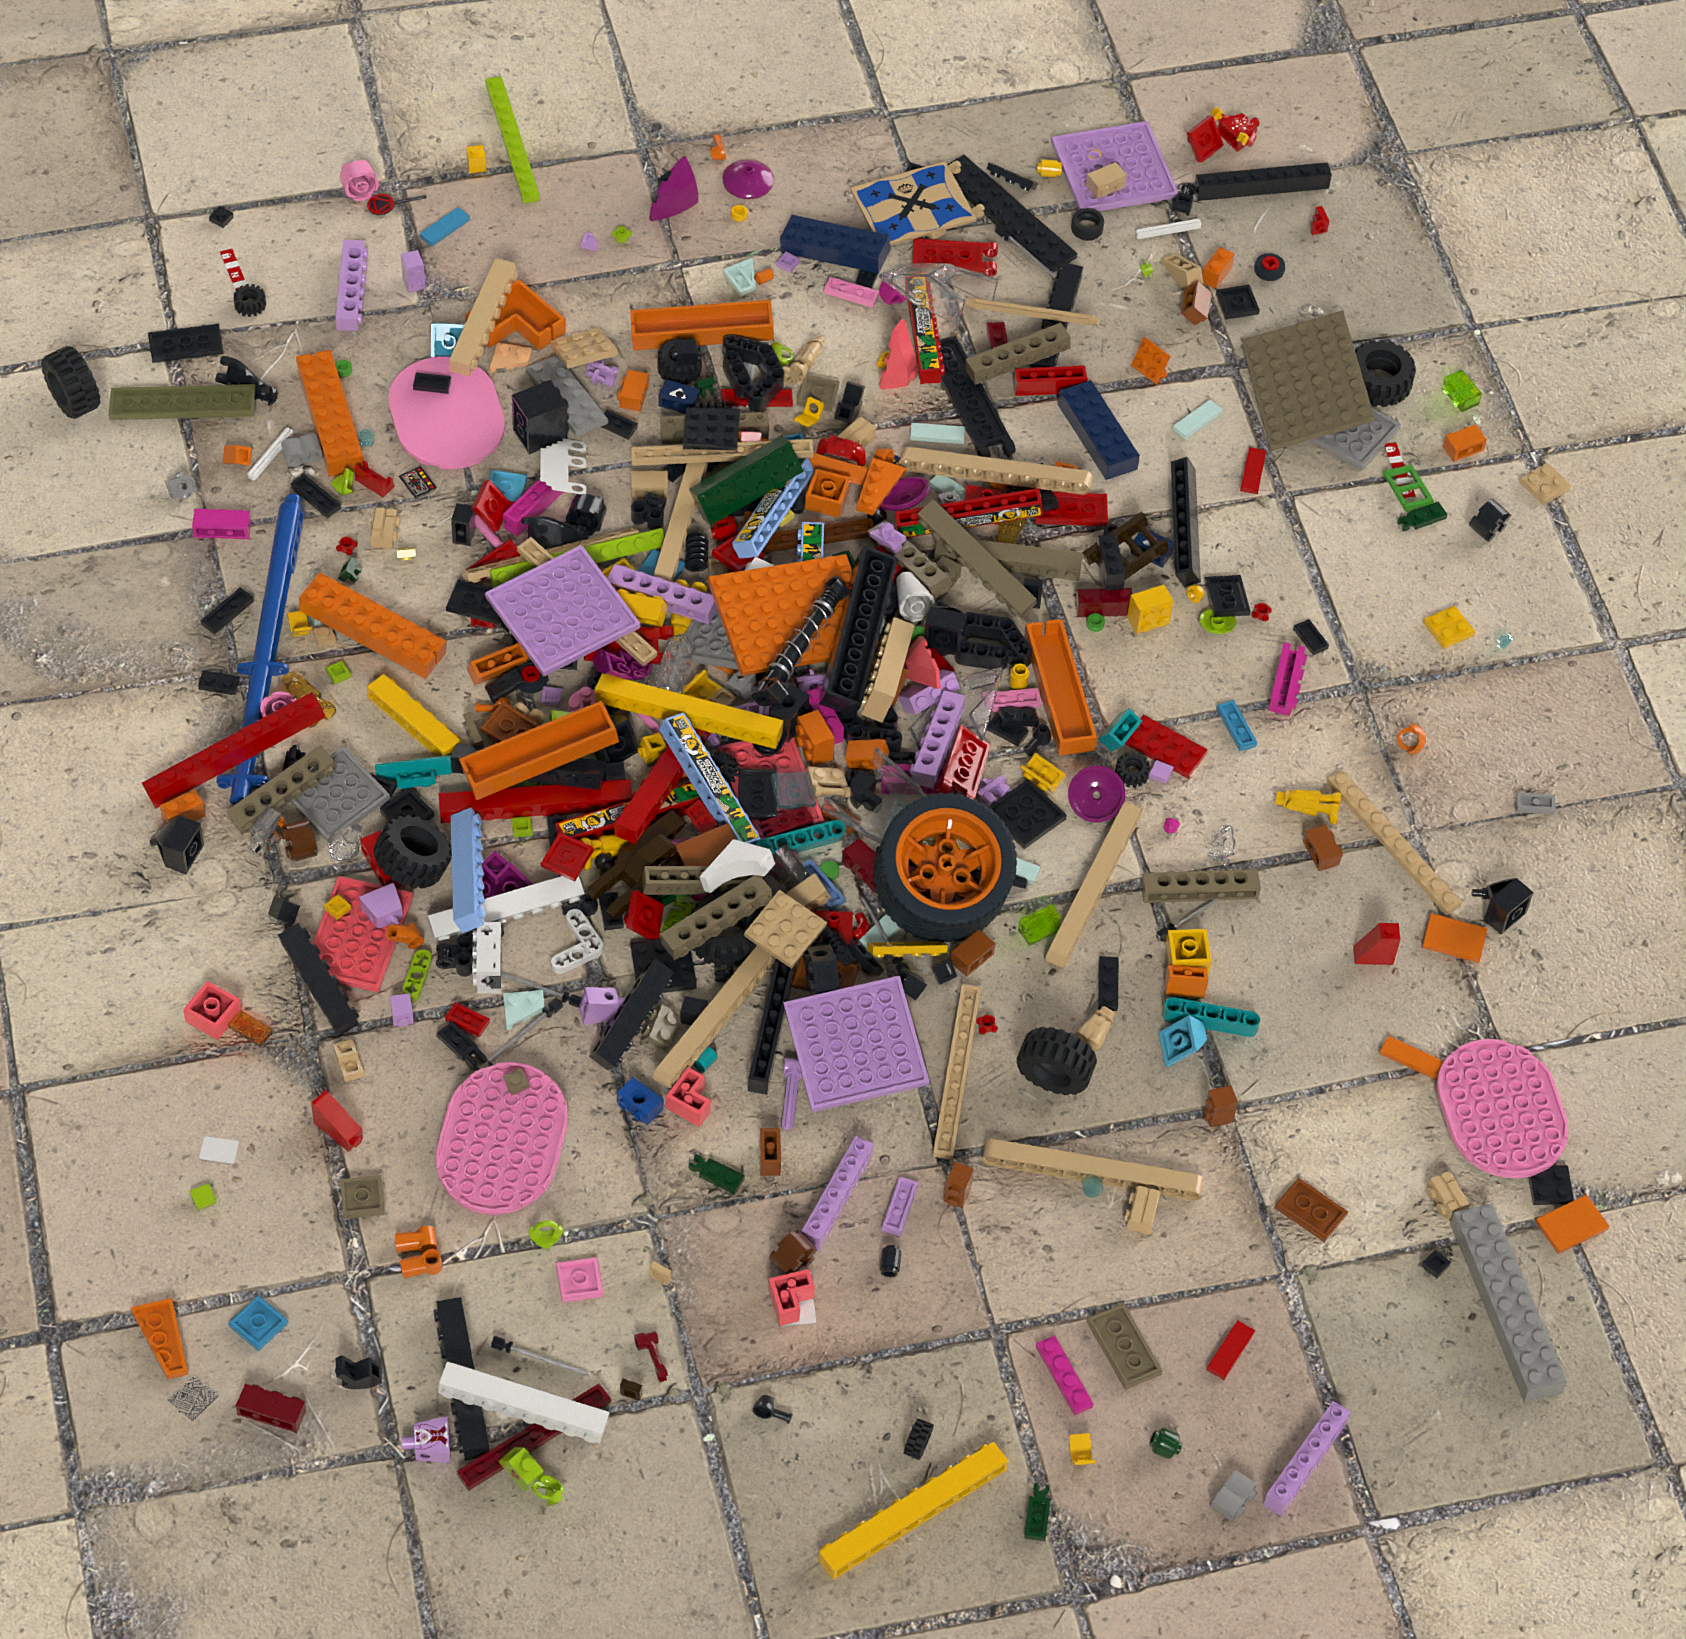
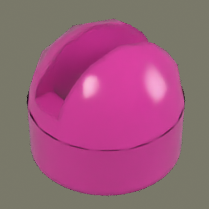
[1163,818,1180,834]

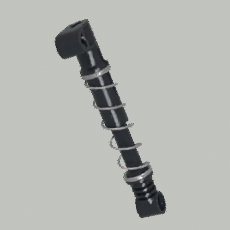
[751,576,850,706]

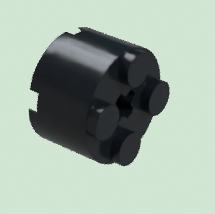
[566,494,607,536]
[1469,499,1512,543]

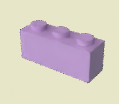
[898,669,960,715]

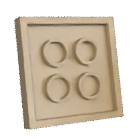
[550,328,618,369]
[744,890,827,969]

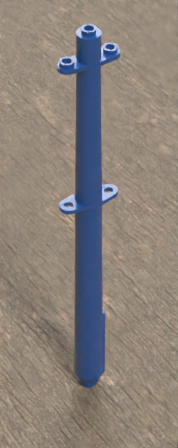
[216,494,304,805]

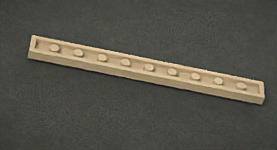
[631,439,813,466]
[462,528,639,583]
[517,537,657,666]
[1327,770,1462,915]
[933,984,981,1160]

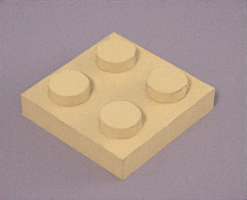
[1520,463,1571,505]

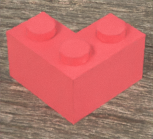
[666,1067,711,1127]
[768,1269,815,1326]

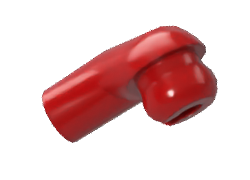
[853,912,870,939]

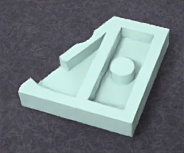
[723,258,756,297]
[503,990,545,1030]

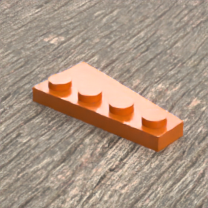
[856,457,907,515]
[130,1298,188,1380]

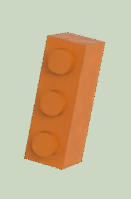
[467,643,529,686]

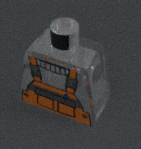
[247,805,286,854]

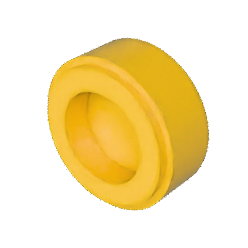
[731,205,748,222]

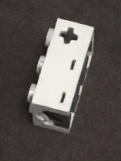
[472,922,502,994]

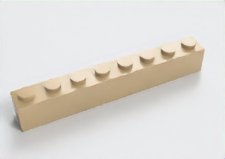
[449,258,518,377]

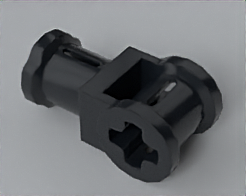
[1172,183,1196,216]

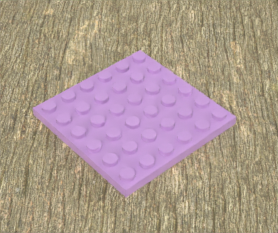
[1051,121,1178,211]
[485,545,640,677]
[783,976,929,1112]

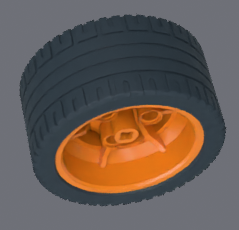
[873,793,1017,943]

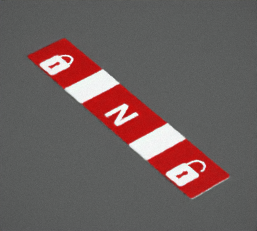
[220,249,250,299]
[1384,442,1416,498]

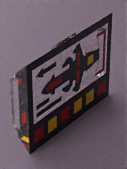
[399,466,437,499]

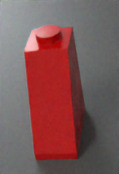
[1353,923,1401,965]
[311,1090,363,1152]

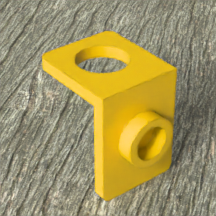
[794,397,824,427]
[287,611,312,638]
[1069,1433,1095,1465]

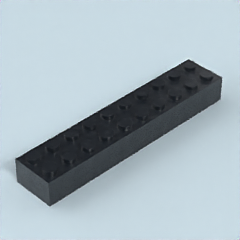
[819,545,898,717]

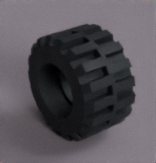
[657,338,702,384]

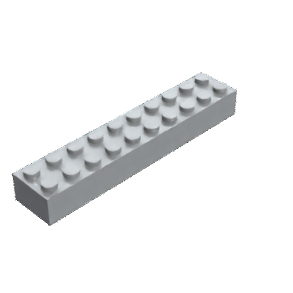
[1450,1203,1567,1402]

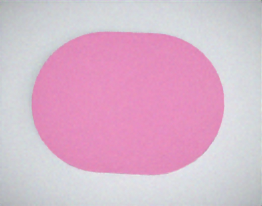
[388,357,505,469]
[1436,1039,1568,1178]
[436,1062,568,1215]

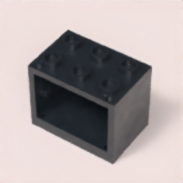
[512,380,569,455]

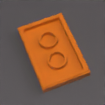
[1422,913,1488,963]
[1535,1195,1609,1254]

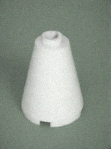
[896,572,935,622]

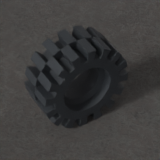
[233,284,266,317]
[710,751,740,786]
[1115,752,1150,788]
[903,1418,934,1460]

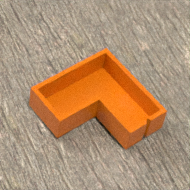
[465,280,566,351]

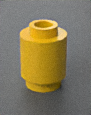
[1037,159,1062,178]
[1009,664,1029,690]

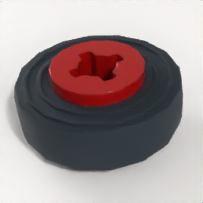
[1254,253,1285,281]
[517,662,548,693]

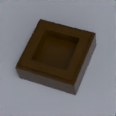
[620,1378,642,1401]

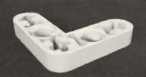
[551,909,603,974]

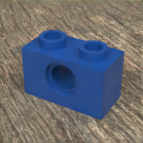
[617,1077,664,1125]

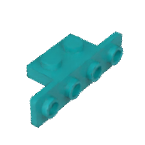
[375,755,452,790]

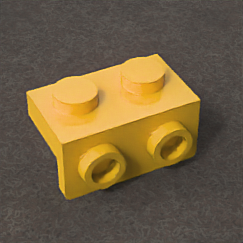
[680,669,722,701]
[1020,753,1066,794]

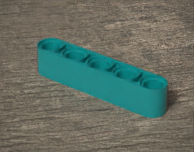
[756,820,846,857]
[1162,998,1260,1037]

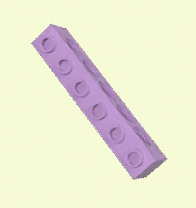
[336,240,368,331]
[607,564,717,625]
[909,690,966,789]
[801,1136,874,1251]
[1264,1401,1351,1517]

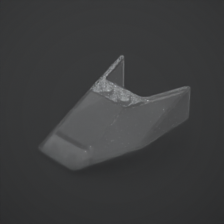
[879,263,999,325]
[909,667,1004,750]
[823,747,937,847]

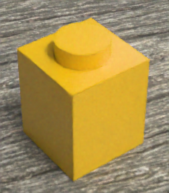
[466,145,486,174]

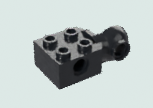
[753,685,810,757]
[802,936,839,995]

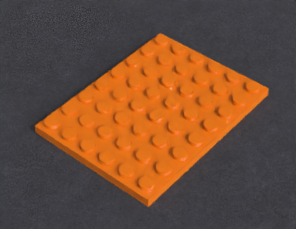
[707,554,880,676]

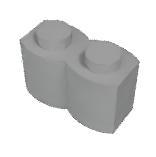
[281,434,323,467]
[1211,1470,1257,1522]

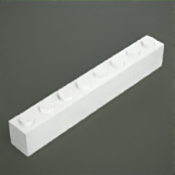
[426,876,585,942]
[438,1362,610,1444]

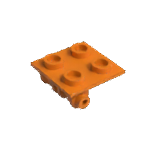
[1131,337,1171,385]

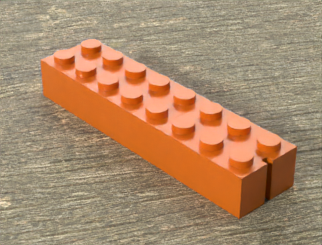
[630,300,774,351]
[296,350,363,477]
[299,572,447,679]
[1024,619,1097,756]
[459,701,619,800]

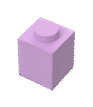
[390,993,414,1027]

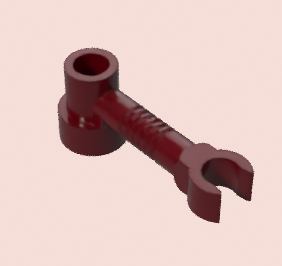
[634,1331,668,1382]

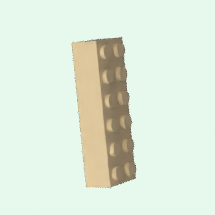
[861,617,915,723]

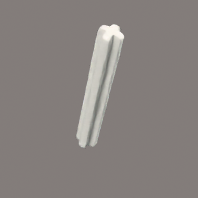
[1135,218,1201,239]
[247,427,294,481]

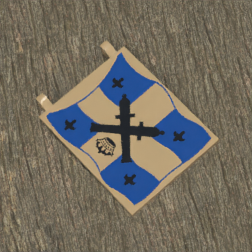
[850,161,985,246]

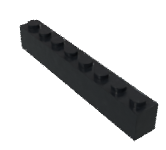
[1194,162,1332,201]
[1029,262,1083,368]
[1171,457,1201,587]
[450,744,606,790]
[748,958,797,1095]
[433,1297,490,1461]

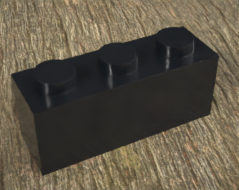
[1096,534,1125,591]

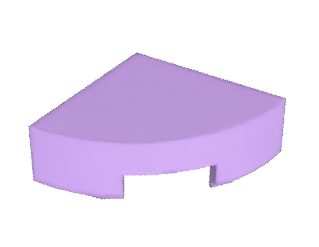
[580,231,598,252]

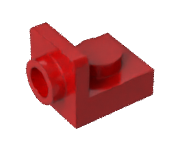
[1311,206,1330,235]

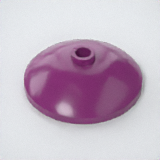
[723,159,774,199]
[880,477,930,511]
[1068,766,1125,823]

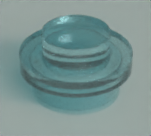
[357,430,375,447]
[1497,632,1514,649]
[1083,1177,1103,1198]

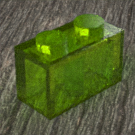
[1442,370,1482,412]

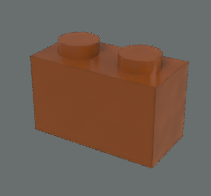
[1181,281,1212,325]
[1303,825,1343,871]
[950,930,995,977]
[1202,1085,1238,1127]
[759,1128,781,1176]
[944,1162,974,1208]

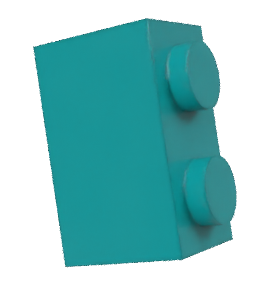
[1098,708,1142,752]

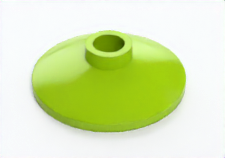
[1200,609,1237,634]

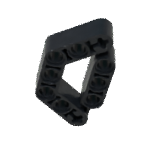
[722,334,785,412]
[935,612,1032,671]
[834,685,902,752]

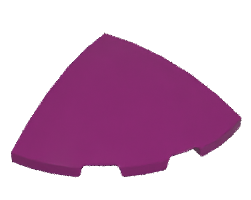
[649,156,699,221]
[592,648,652,680]
[482,850,534,899]

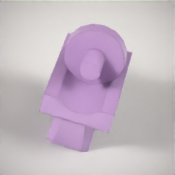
[585,360,619,388]
[870,522,906,554]
[796,669,826,692]
[977,774,1011,807]

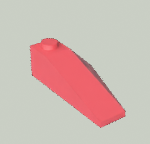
[880,319,918,390]
[903,636,941,689]

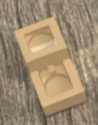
[333,1039,364,1082]

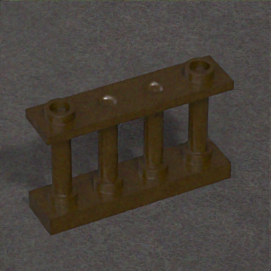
[1082,511,1169,580]

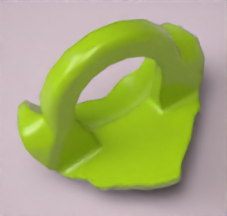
[771,342,794,367]
[331,468,354,496]
[529,1220,563,1249]
[532,1475,564,1506]

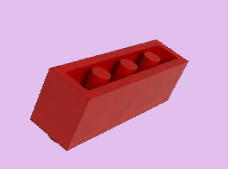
[1013,365,1087,396]

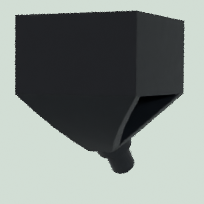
[924,599,967,654]
[594,713,639,763]
[149,816,204,875]
[1471,878,1534,935]

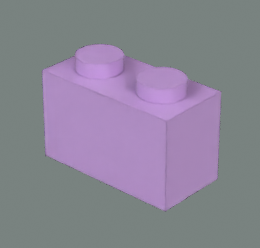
[401,250,425,293]

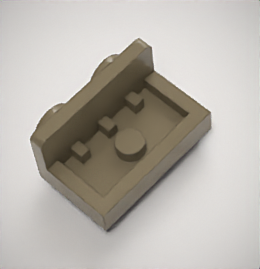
[462,711,496,747]
[640,1004,680,1051]

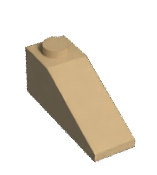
[1161,253,1204,289]

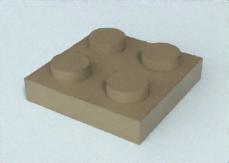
[797,375,840,412]
[340,1175,385,1219]

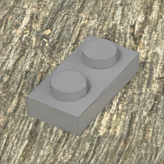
[1516,792,1556,815]

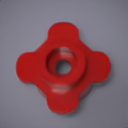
[336,537,358,555]
[1251,603,1272,622]
[976,1015,998,1035]

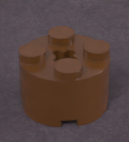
[280,819,317,862]
[769,1230,817,1275]

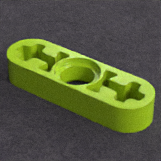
[402,949,432,1002]

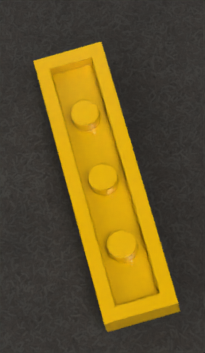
[867,941,948,957]

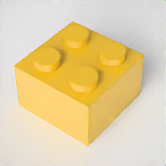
[1127,584,1174,634]
[1165,929,1212,974]

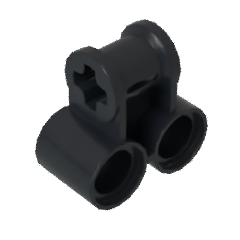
[631,492,667,530]
[436,935,474,977]

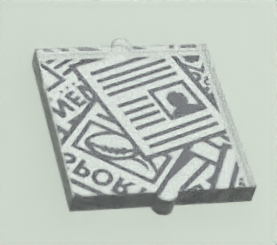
[167,1374,219,1421]

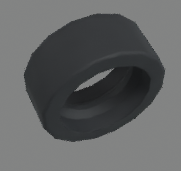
[1071,208,1104,241]

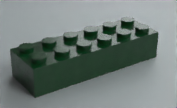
[689,435,804,526]

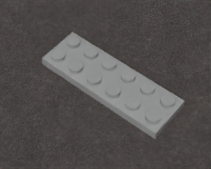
[526,355,608,437]

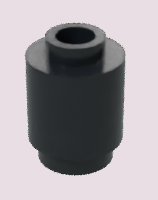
[879,1245,902,1277]

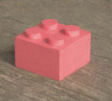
[183,981,242,1040]

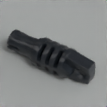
[821,918,854,967]

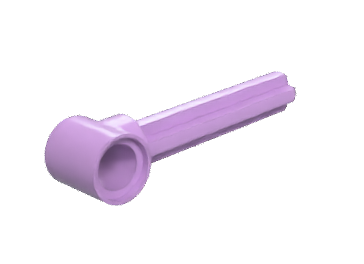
[781,1057,802,1131]

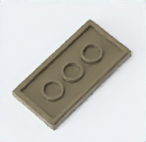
[1087,1303,1163,1390]

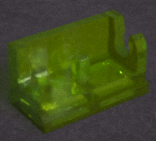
[660,901,693,939]
[1018,904,1062,946]

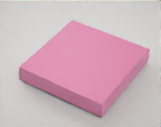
[556,1257,603,1303]

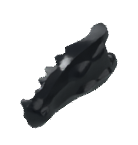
[215,356,278,406]
[521,516,589,550]

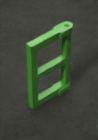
[1382,465,1434,511]

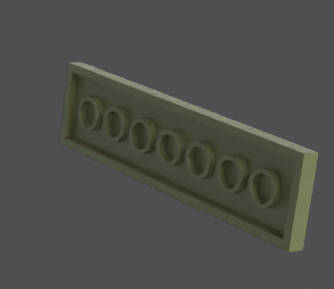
[108,384,256,420]

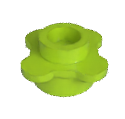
[611,225,632,243]
[1139,259,1153,279]

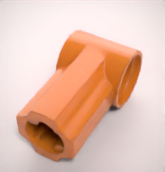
[386,923,424,949]
[395,1226,437,1253]
[399,1249,442,1279]

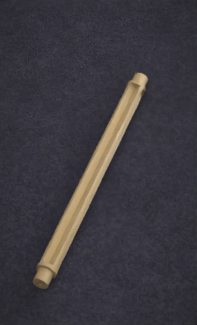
[965,298,1100,325]

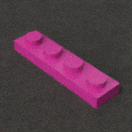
[1036,1335,1093,1416]

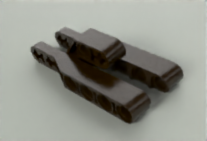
[586,810,687,919]

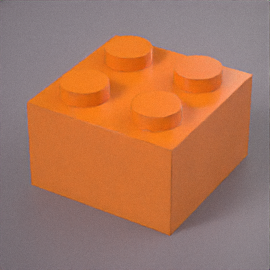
[805,469,851,518]
[795,710,835,767]

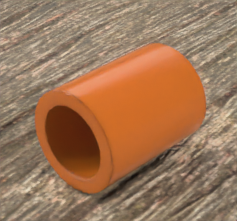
[755,268,774,285]

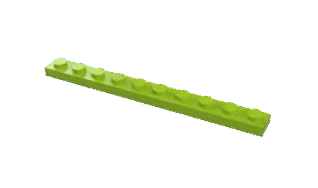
[485,76,540,204]
[489,528,664,588]

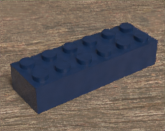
[780,215,891,274]
[1058,380,1140,480]

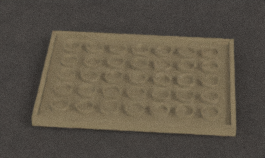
[1241,310,1375,451]

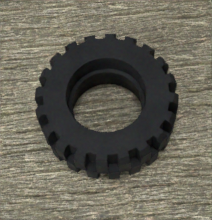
[1355,340,1416,407]
[41,346,101,419]
[374,815,452,889]
[690,891,761,968]
[1016,1027,1097,1095]

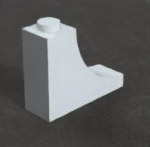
[700,839,775,893]

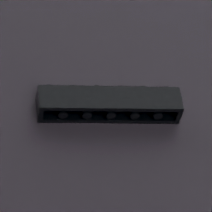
[278,923,359,1037]
[589,958,674,1070]

